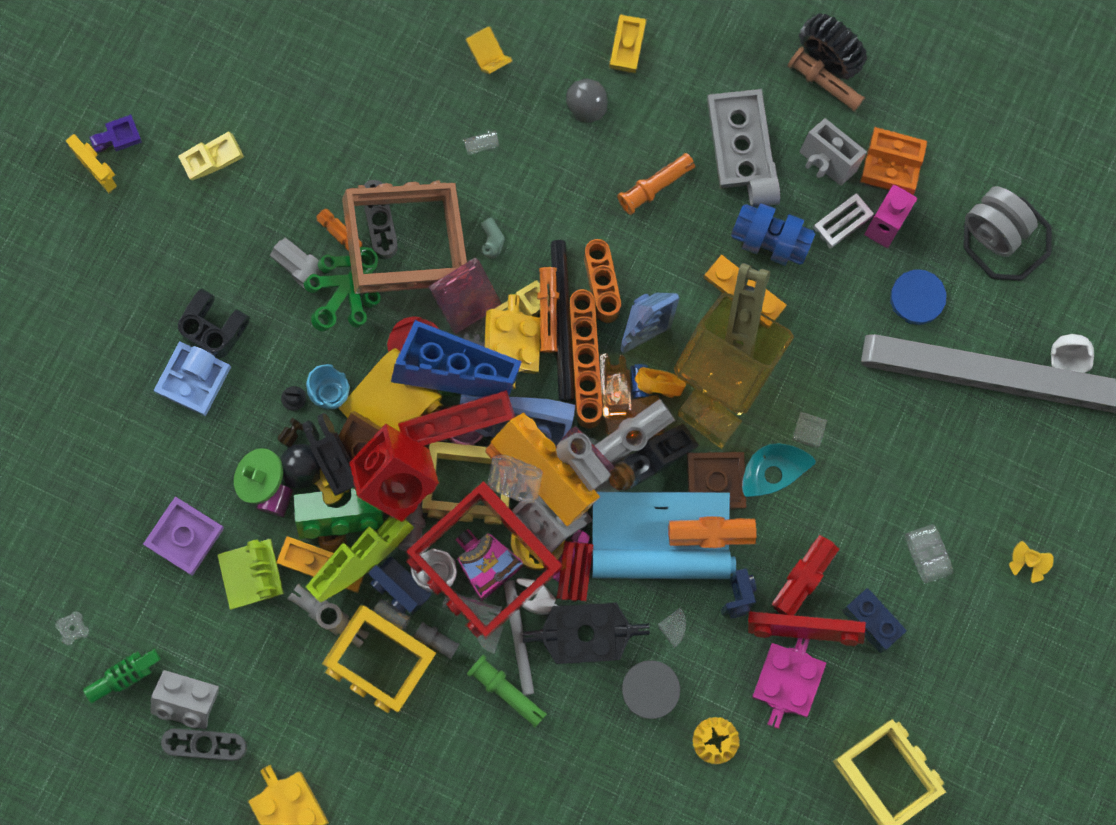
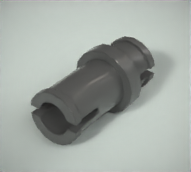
[414,622,460,660]

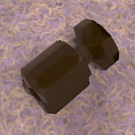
[277,418,303,448]

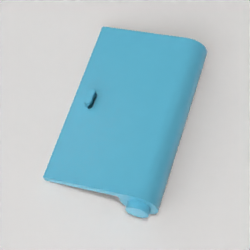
[592,492,736,579]

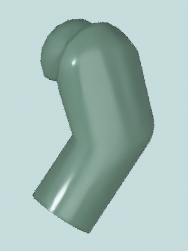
[481,218,505,258]

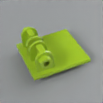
[218,539,284,610]

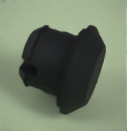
[281,386,306,411]

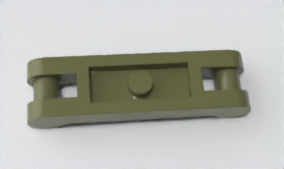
[723,263,770,361]

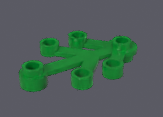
[304,247,381,332]

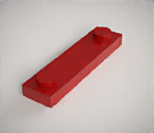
[398,390,515,446]
[748,612,866,646]

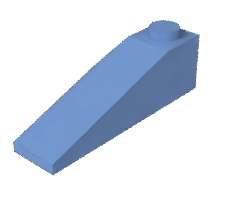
[620,293,679,354]
[460,394,576,448]

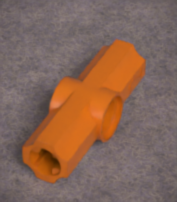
[668,516,756,548]

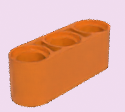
[584,239,621,323]

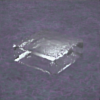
[792,412,827,448]

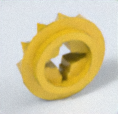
[693,717,739,764]

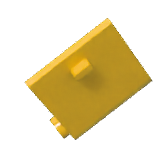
[339,348,443,432]

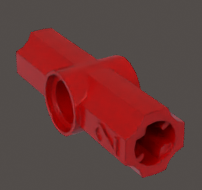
[771,535,839,616]

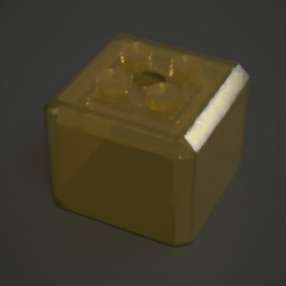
[674,293,794,415]

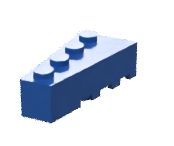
[391,320,522,397]

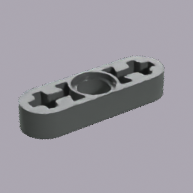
[363,180,398,259]
[161,729,247,761]

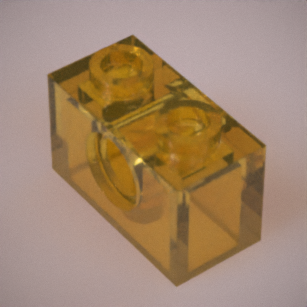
[678,387,742,449]

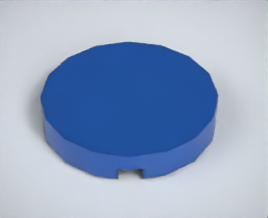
[890,269,946,325]

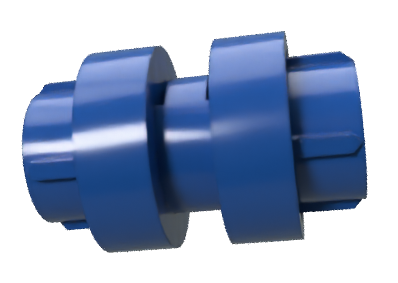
[731,203,815,266]

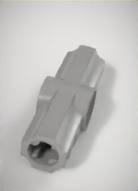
[591,399,675,469]

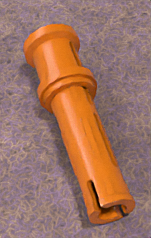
[617,153,695,215]

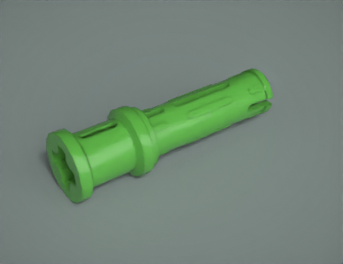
[467,655,547,728]

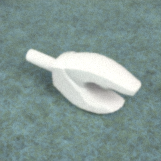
[516,578,558,615]

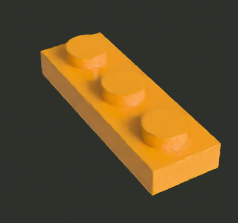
[704,254,787,328]
[277,536,364,593]

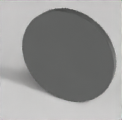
[622,660,680,719]

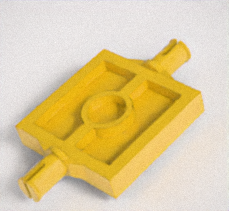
[485,294,540,389]
[248,765,329,825]

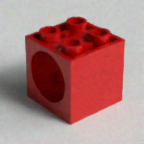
[350,424,439,522]

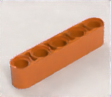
[569,289,603,429]

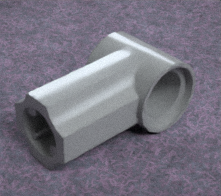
[270,238,326,289]
[556,433,610,491]

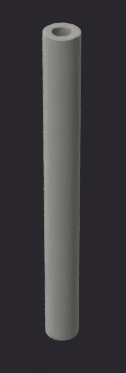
[503,580,534,696]

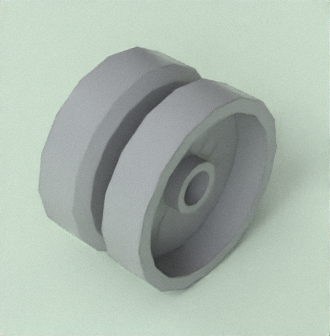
[965,186,1038,257]

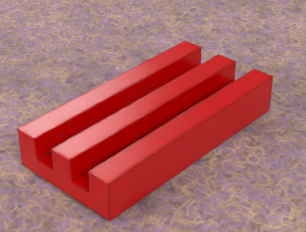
[557,541,594,601]

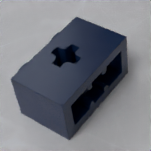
[842,588,907,653]

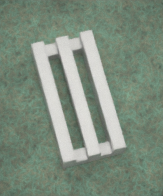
[813,193,874,249]

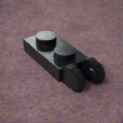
[302,413,355,496]

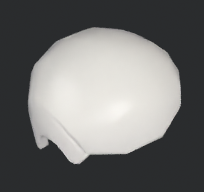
[1051,334,1094,373]
[411,548,457,592]

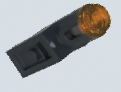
[608,423,700,491]

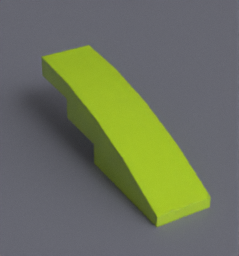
[306,516,415,602]

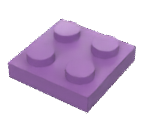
[143,497,224,576]

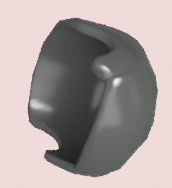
[566,78,608,123]

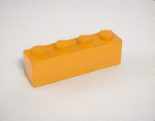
[491,412,600,526]

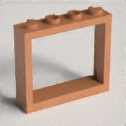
[342,180,469,294]

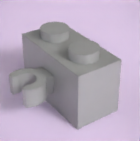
[799,118,867,186]

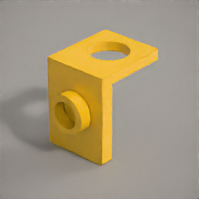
[466,27,512,74]

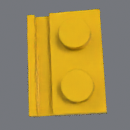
[66,134,117,193]

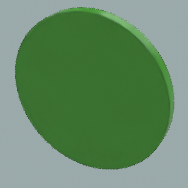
[234,448,283,504]

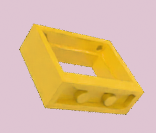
[322,605,436,713]

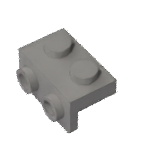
[151,670,219,730]

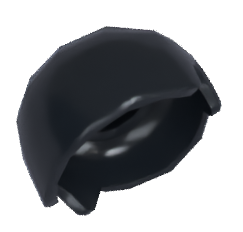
[280,444,321,489]

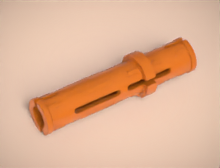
[537,267,559,353]

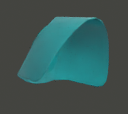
[742,443,816,497]

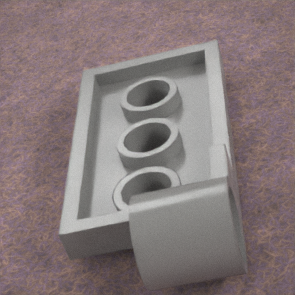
[707,89,780,207]

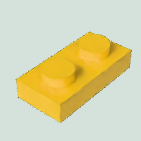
[609,15,646,73]

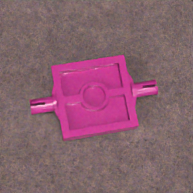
[752,638,826,729]

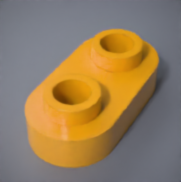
[635,367,686,398]

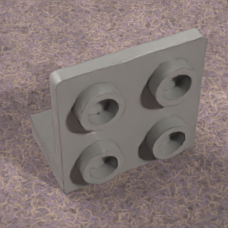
[512,491,592,553]

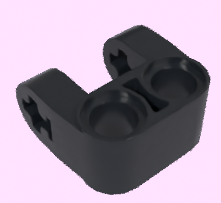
[178,288,250,359]

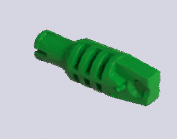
[83,649,161,704]

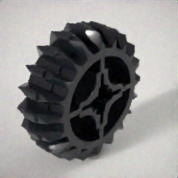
[799,13,868,80]

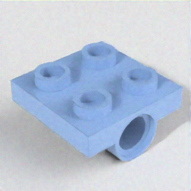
[154,341,231,417]

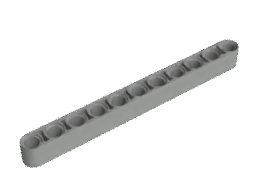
[861,335,1116,413]

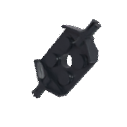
[522,602,650,664]

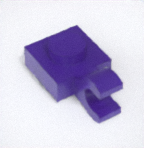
[89,115,142,153]

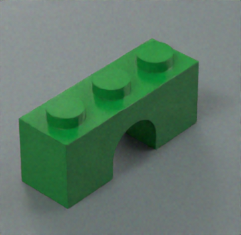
[294,488,384,539]

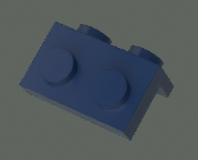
[368,557,431,616]
[721,569,757,619]

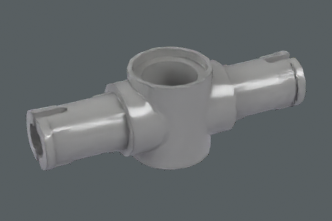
[288,584,369,648]

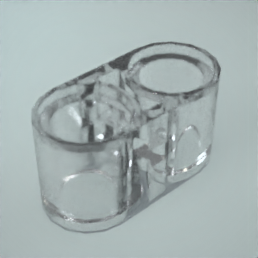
[488,455,543,503]
[905,524,953,584]

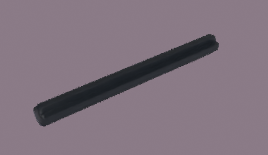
[551,240,574,401]

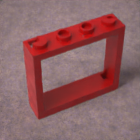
[406,481,563,640]

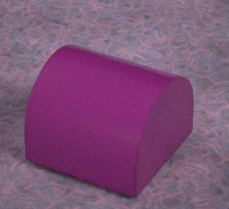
[256,484,293,518]

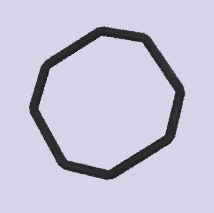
[964,196,1052,281]

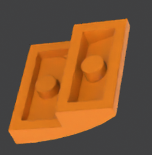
[860,127,927,195]

